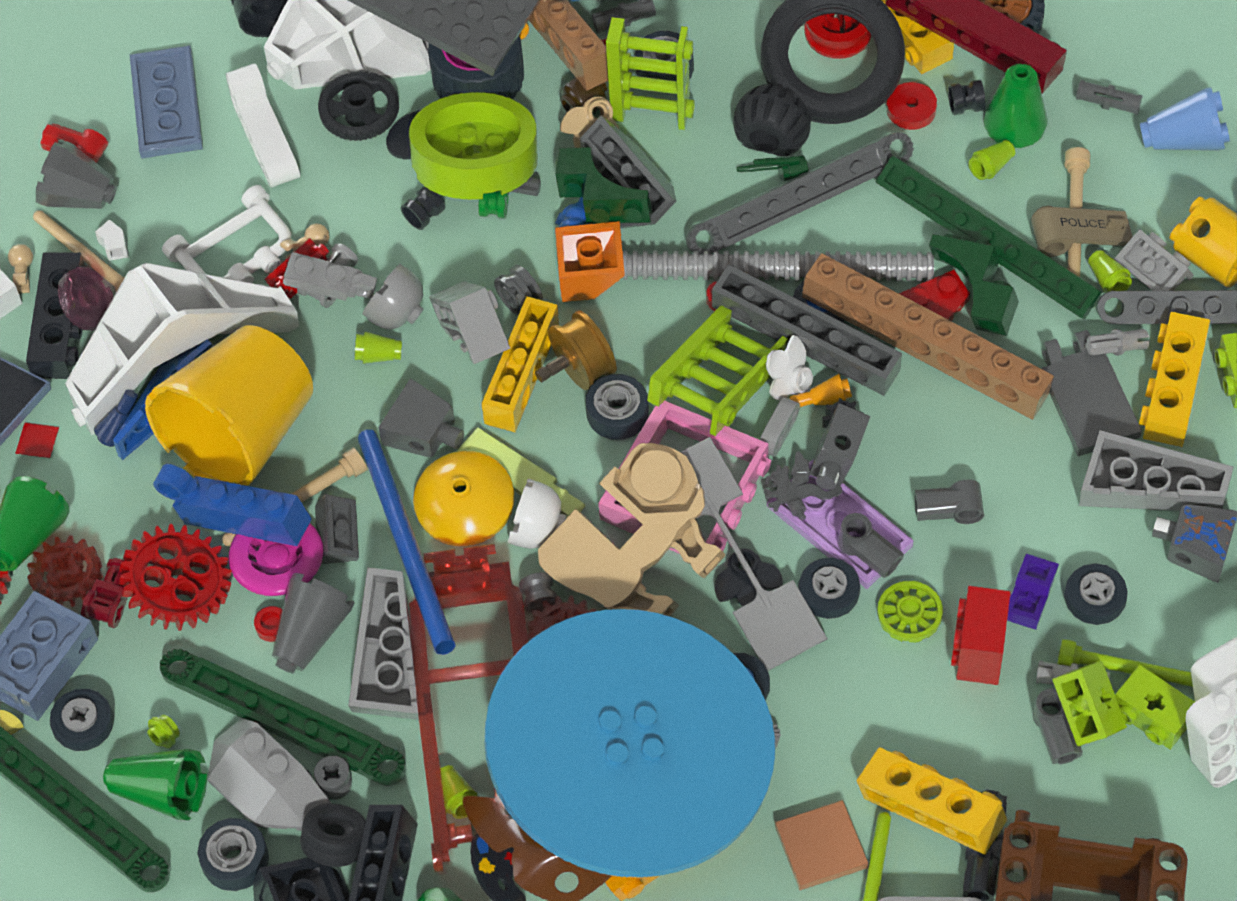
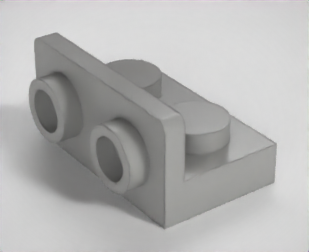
[1114,229,1194,291]

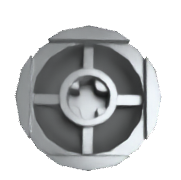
[362,264,424,330]

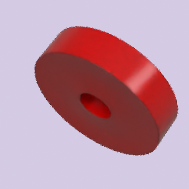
[886,82,937,130]

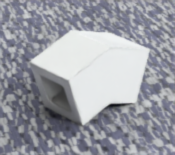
[95,219,129,261]

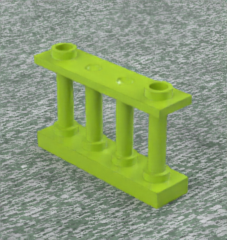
[606,17,695,130]
[647,305,788,436]

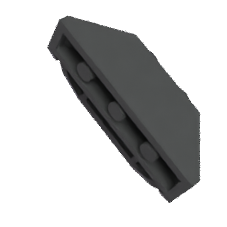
[580,115,677,229]

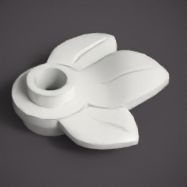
[766,335,813,400]

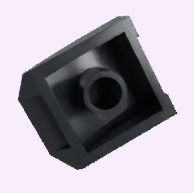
[253,857,350,901]

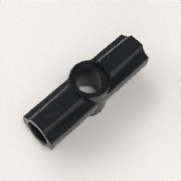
[963,790,1007,901]

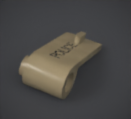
[1031,206,1133,257]

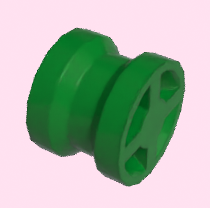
[479,191,509,219]

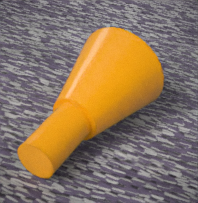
[789,373,852,407]

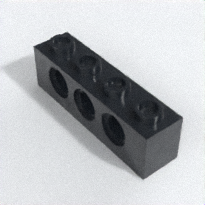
[26,252,91,379]
[349,805,418,901]

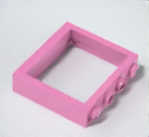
[598,401,771,554]

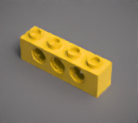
[881,0,954,75]
[482,296,559,433]
[1139,312,1210,447]
[856,747,1007,855]

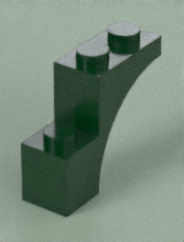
[555,147,652,224]
[929,234,1019,336]

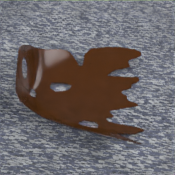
[462,789,612,901]

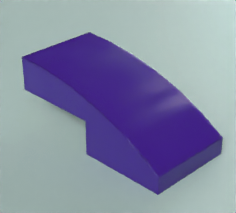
[1007,554,1059,630]

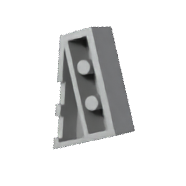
[429,281,510,364]

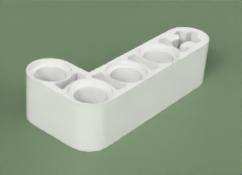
[225,63,300,188]

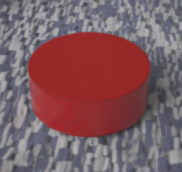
[254,606,283,642]

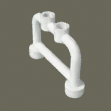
[162,185,291,283]

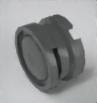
[494,265,543,316]

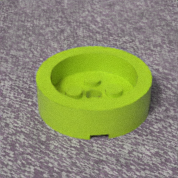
[409,92,538,200]

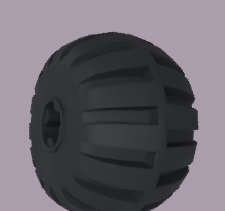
[733,84,811,157]

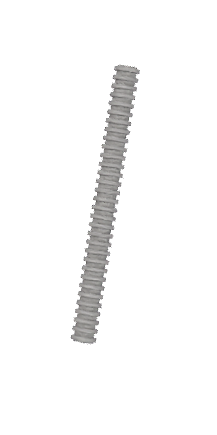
[623,251,934,281]

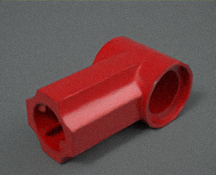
[40,123,108,163]

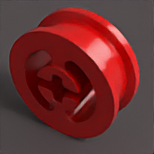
[804,14,872,59]

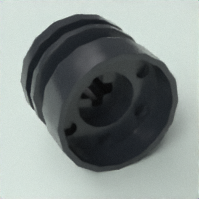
[231,0,288,37]

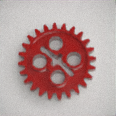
[119,524,232,631]

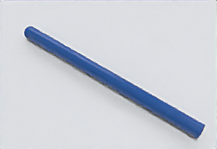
[358,429,455,655]

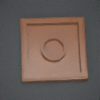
[775,800,868,890]

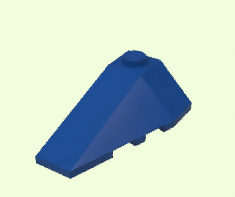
[113,340,213,460]

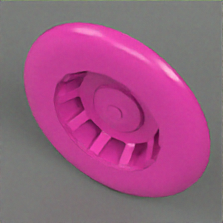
[229,523,323,596]

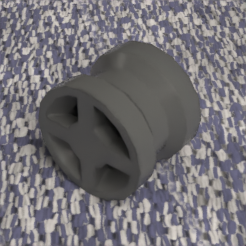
[314,756,352,800]

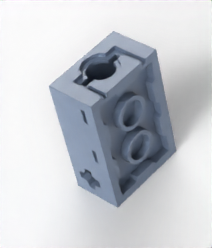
[0,591,98,721]

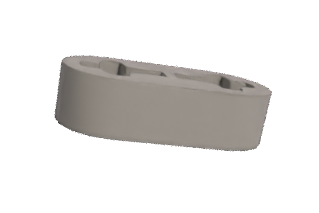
[760,397,800,457]

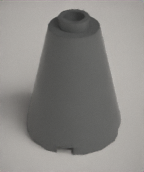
[272,573,355,674]

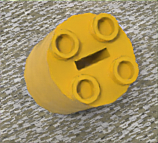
[1169,196,1237,287]

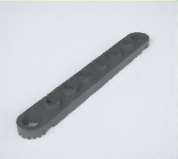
[686,132,914,254]
[1096,290,1237,324]

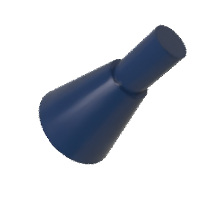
[94,390,138,447]

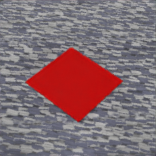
[15,423,59,458]

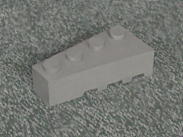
[1079,430,1234,511]
[348,567,421,720]

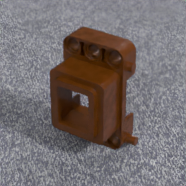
[995,810,1188,901]

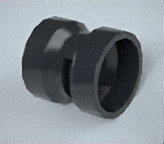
[948,80,986,115]
[400,186,445,230]

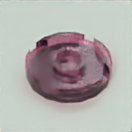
[58,267,114,331]

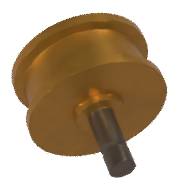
[535,311,617,390]

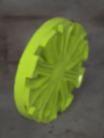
[877,581,943,643]

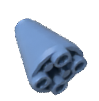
[1140,87,1230,151]

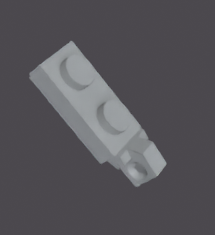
[283,252,377,301]

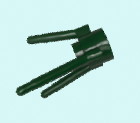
[736,155,809,182]

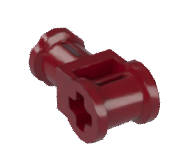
[81,558,127,629]

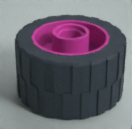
[428,36,524,100]

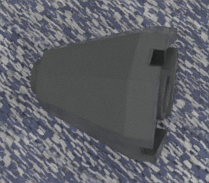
[36,139,117,209]

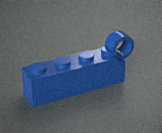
[153,464,312,546]

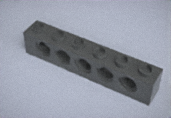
[712,264,902,396]

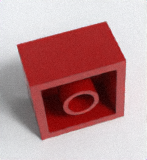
[951,586,1011,685]

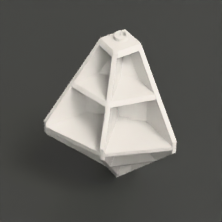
[264,0,430,89]
[65,262,299,436]

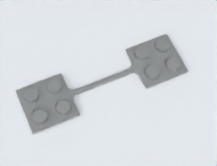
[681,437,827,671]

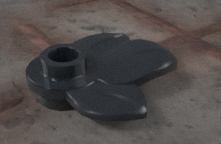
[715,549,783,607]

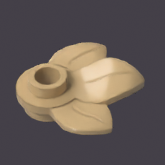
[560,97,620,148]

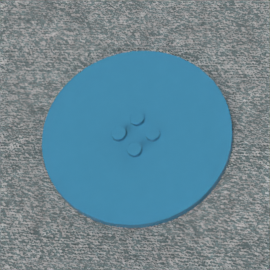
[484,609,775,877]

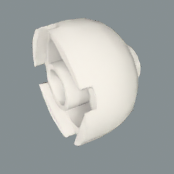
[508,479,567,549]

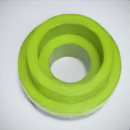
[147,714,180,749]

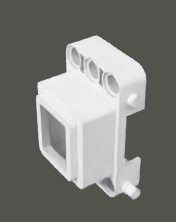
[1186,637,1237,788]

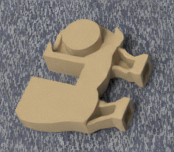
[538,443,726,616]

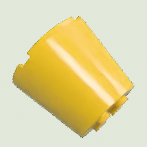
[145,325,313,486]

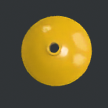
[413,451,514,546]

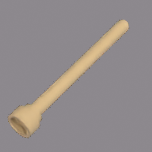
[1065,147,1091,277]
[33,210,125,292]
[222,447,367,546]

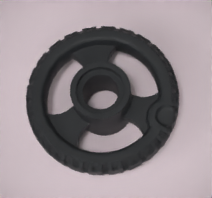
[318,71,399,141]

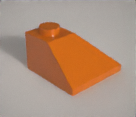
[555,221,625,302]

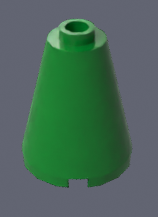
[984,64,1048,148]
[0,476,70,571]
[103,749,207,821]

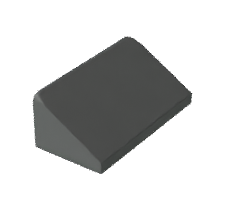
[315,494,359,564]

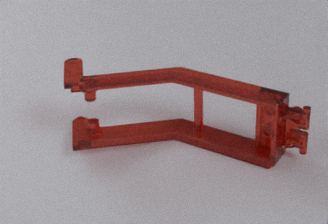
[409,544,528,875]

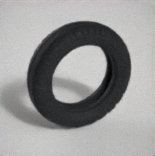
[761,0,905,124]

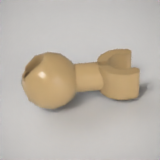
[280,223,330,259]
[8,244,33,294]

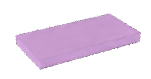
[767,459,914,589]

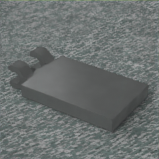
[1042,330,1142,456]

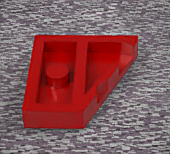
[898,269,970,322]

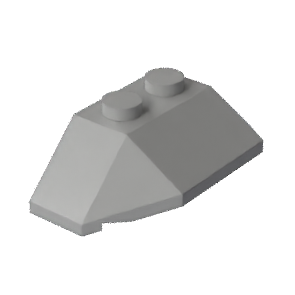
[207,718,331,831]

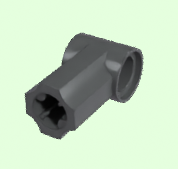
[914,480,984,524]
[837,513,904,578]
[1033,689,1083,765]

